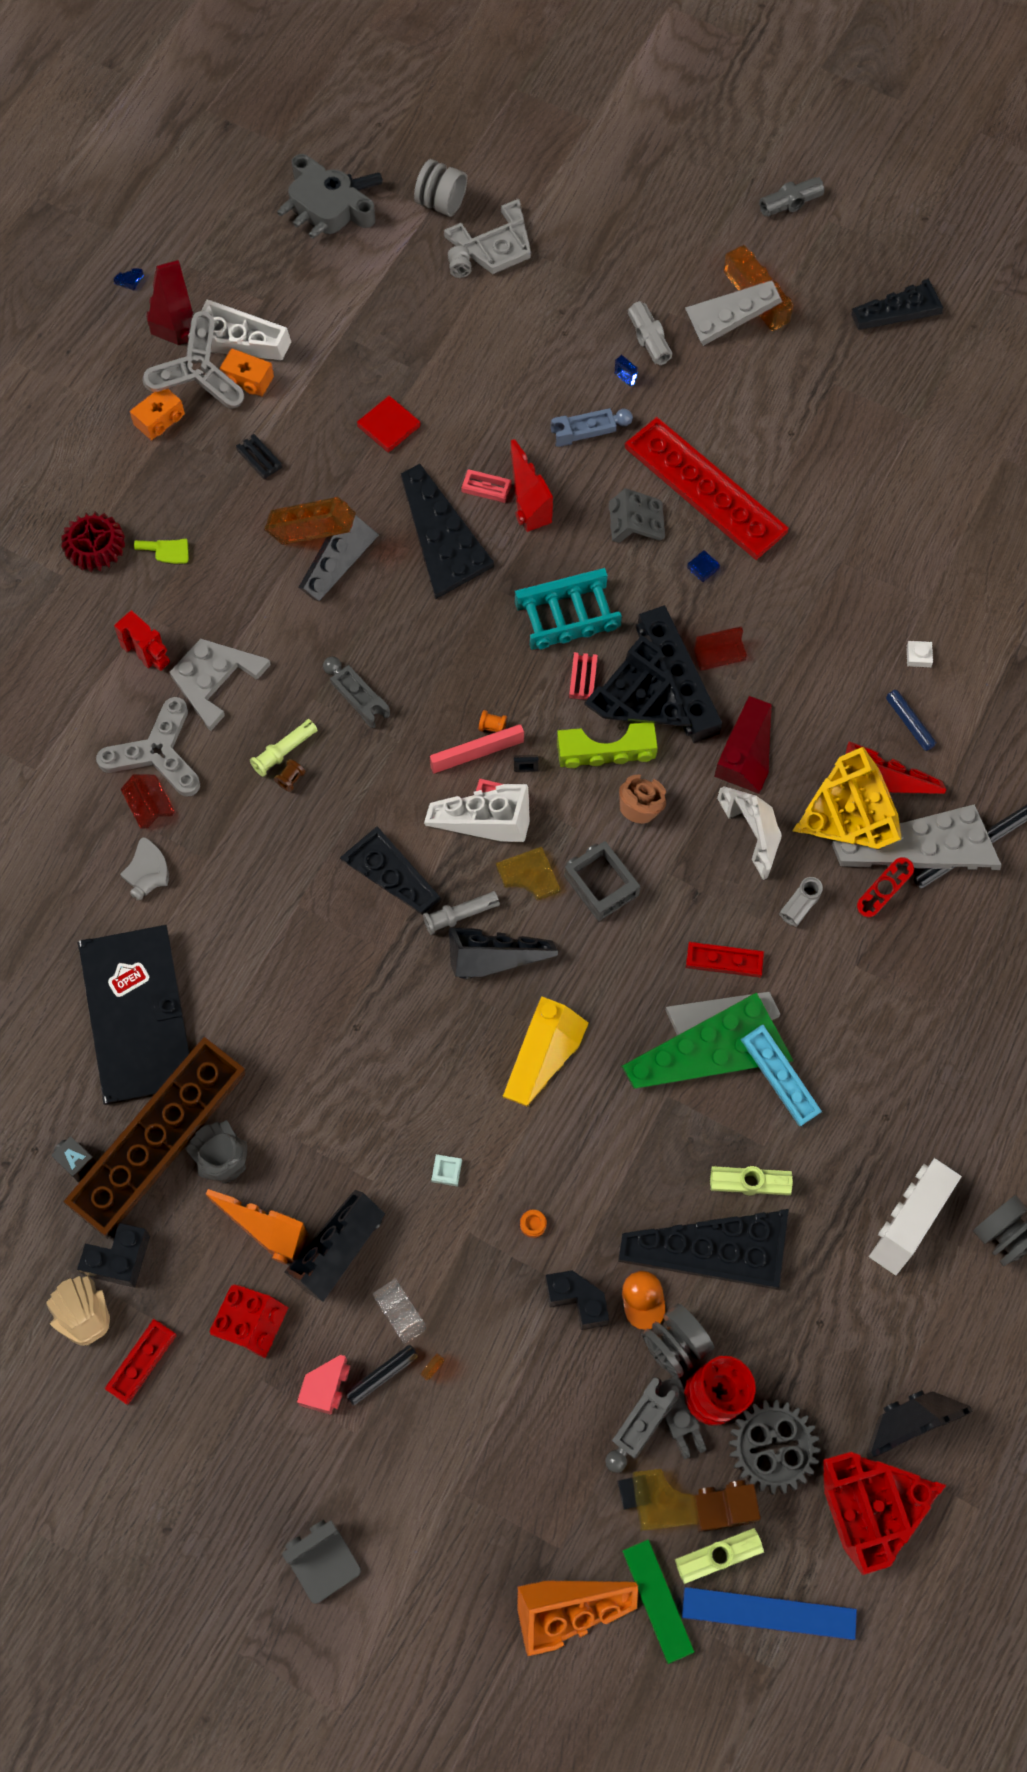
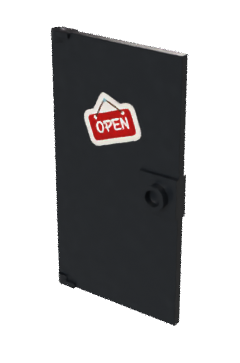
[77,924,189,1105]

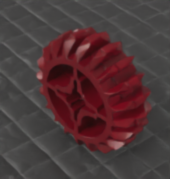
[61,511,125,572]

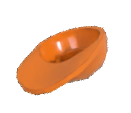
[622,1271,665,1330]

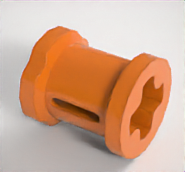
[478,710,507,733]

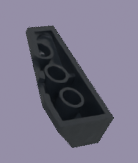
[449,928,558,979]

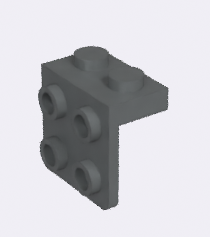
[609,488,665,543]
[281,1520,361,1604]

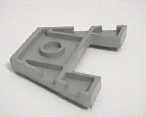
[444,199,531,274]
[170,639,271,731]

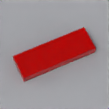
[686,942,764,978]
[104,1319,177,1405]

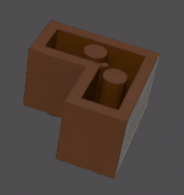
[692,1480,761,1532]

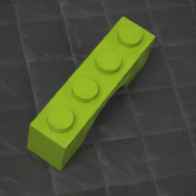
[557,723,658,768]

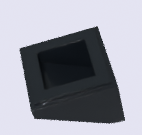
[513,755,539,772]

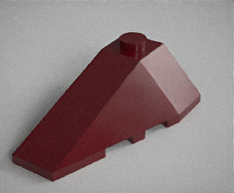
[146,260,194,345]

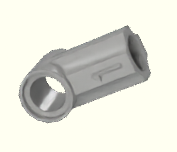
[779,877,823,927]

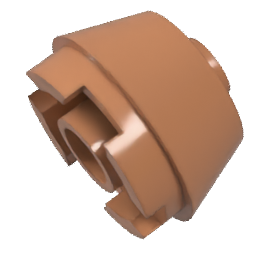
[619,775,666,824]

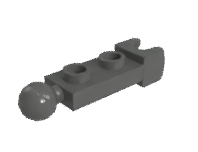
[323,656,390,728]
[605,1377,680,1473]

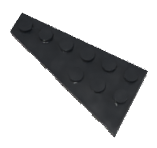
[401,464,494,600]
[618,1209,789,1290]

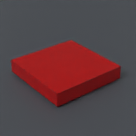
[357,396,421,453]

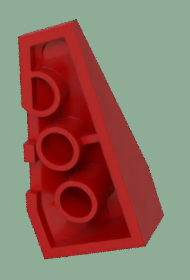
[511,439,553,532]
[845,741,947,794]

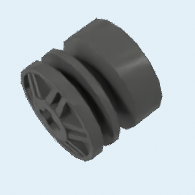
[973,1195,1027,1267]
[641,1303,714,1380]

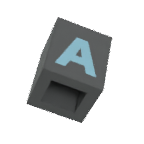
[51,1136,96,1182]

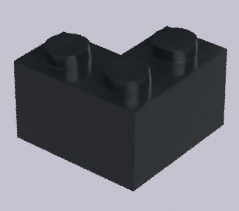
[77,1223,150,1288]

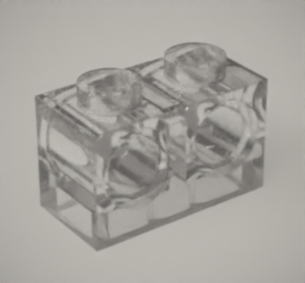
[373,1278,426,1345]

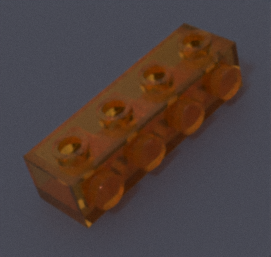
[723,245,794,331]
[264,497,356,545]

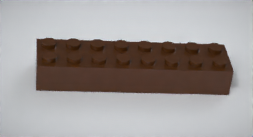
[63,1037,245,1239]

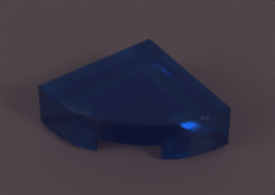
[113,268,144,290]

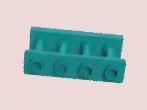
[515,568,622,650]

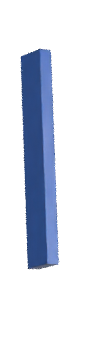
[682,1587,857,1640]

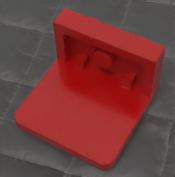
[210,1284,288,1358]

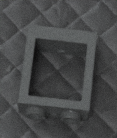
[564,841,640,922]

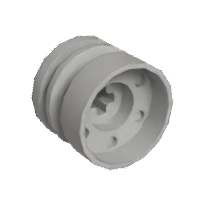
[414,159,467,216]

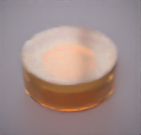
[420,1353,445,1380]

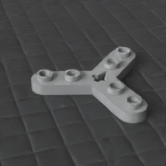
[143,311,244,409]
[96,697,200,797]

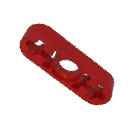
[856,857,914,918]

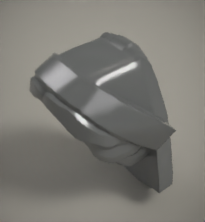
[186,1120,247,1184]

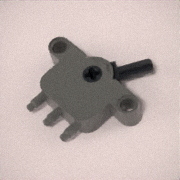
[277,154,383,239]

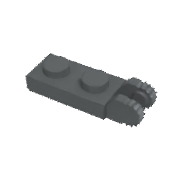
[659,1377,706,1460]

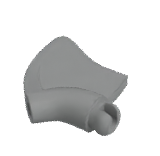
[120,838,169,900]

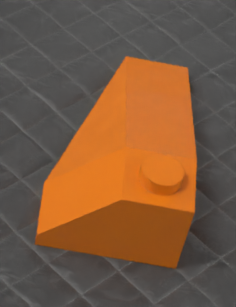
[517,1581,638,1656]

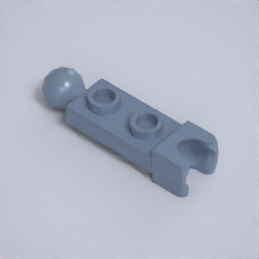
[551,408,633,447]

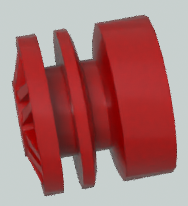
[684,1356,756,1426]

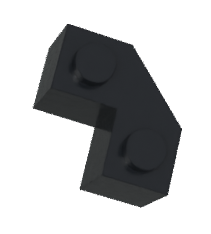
[545,1270,609,1330]

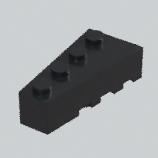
[284,1190,385,1302]

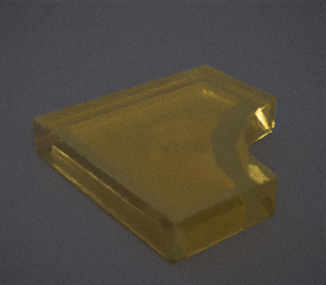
[496,847,560,901]
[632,1469,697,1531]

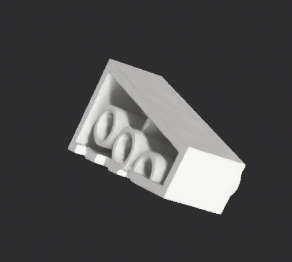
[188,299,291,360]
[869,1158,962,1275]

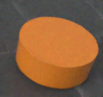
[520,1210,547,1238]

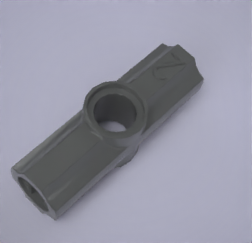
[759,177,824,217]

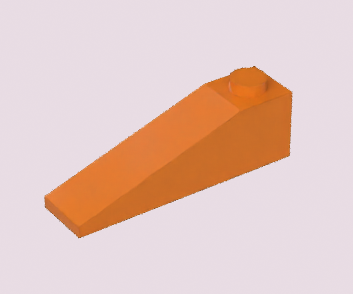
[206,1189,308,1265]

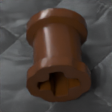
[274,759,306,792]

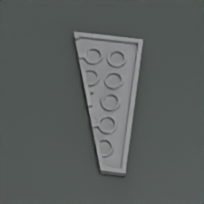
[832,804,1001,870]

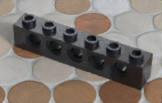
[636,605,722,743]

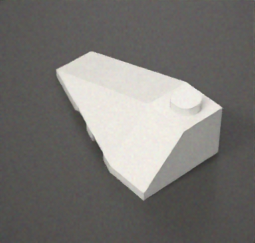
[424,784,530,842]

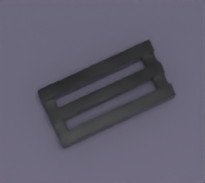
[236,434,282,480]

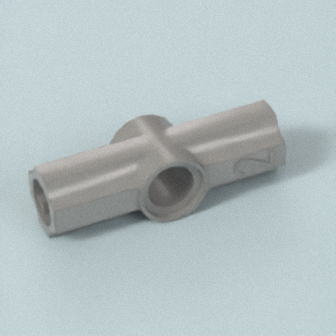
[628,301,672,366]

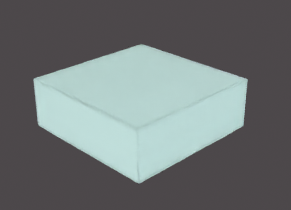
[431,1154,462,1186]

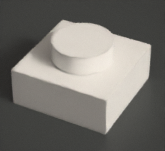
[907,641,933,667]

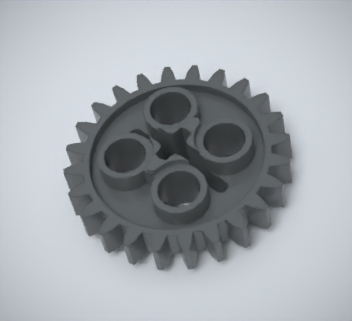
[728,1400,820,1495]

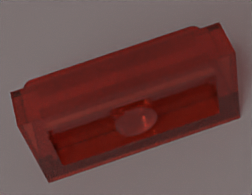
[694,626,747,671]
[120,774,175,829]

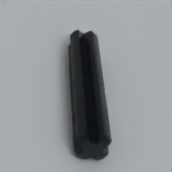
[346,1345,418,1405]

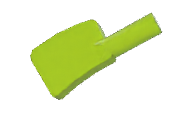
[134,539,189,564]

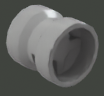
[448,246,471,278]

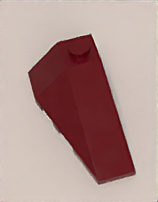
[714,696,771,794]

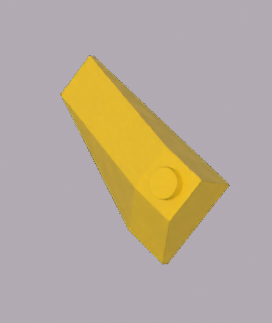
[503,996,589,1107]

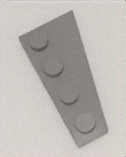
[685,281,782,346]
[665,992,780,1035]

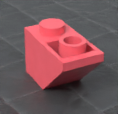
[297,1355,350,1415]

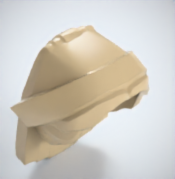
[46,1276,110,1346]

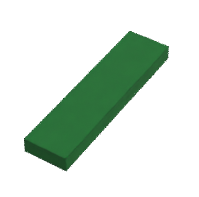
[622,1539,695,1664]

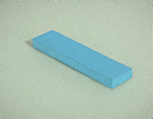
[740,1025,822,1126]

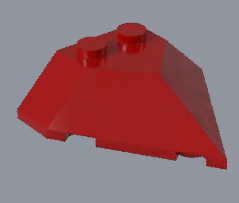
[823,1452,946,1575]

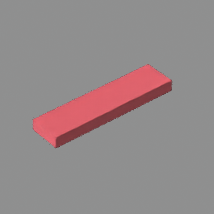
[430,725,524,774]

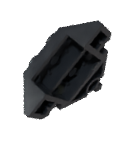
[584,635,691,726]
[866,1390,973,1460]

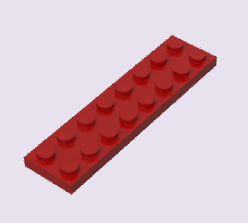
[625,417,789,560]

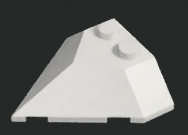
[717,787,781,880]

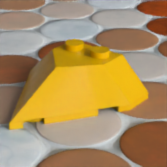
[792,747,902,849]

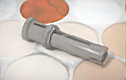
[423,891,500,935]

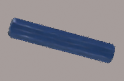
[886,689,936,751]

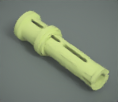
[250,719,318,777]

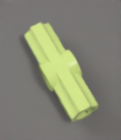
[710,1166,792,1196]
[675,1528,764,1584]

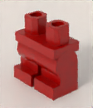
[114,610,170,671]

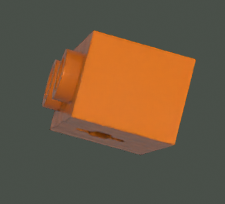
[219,348,274,397]
[130,389,185,441]

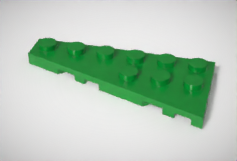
[621,993,793,1089]

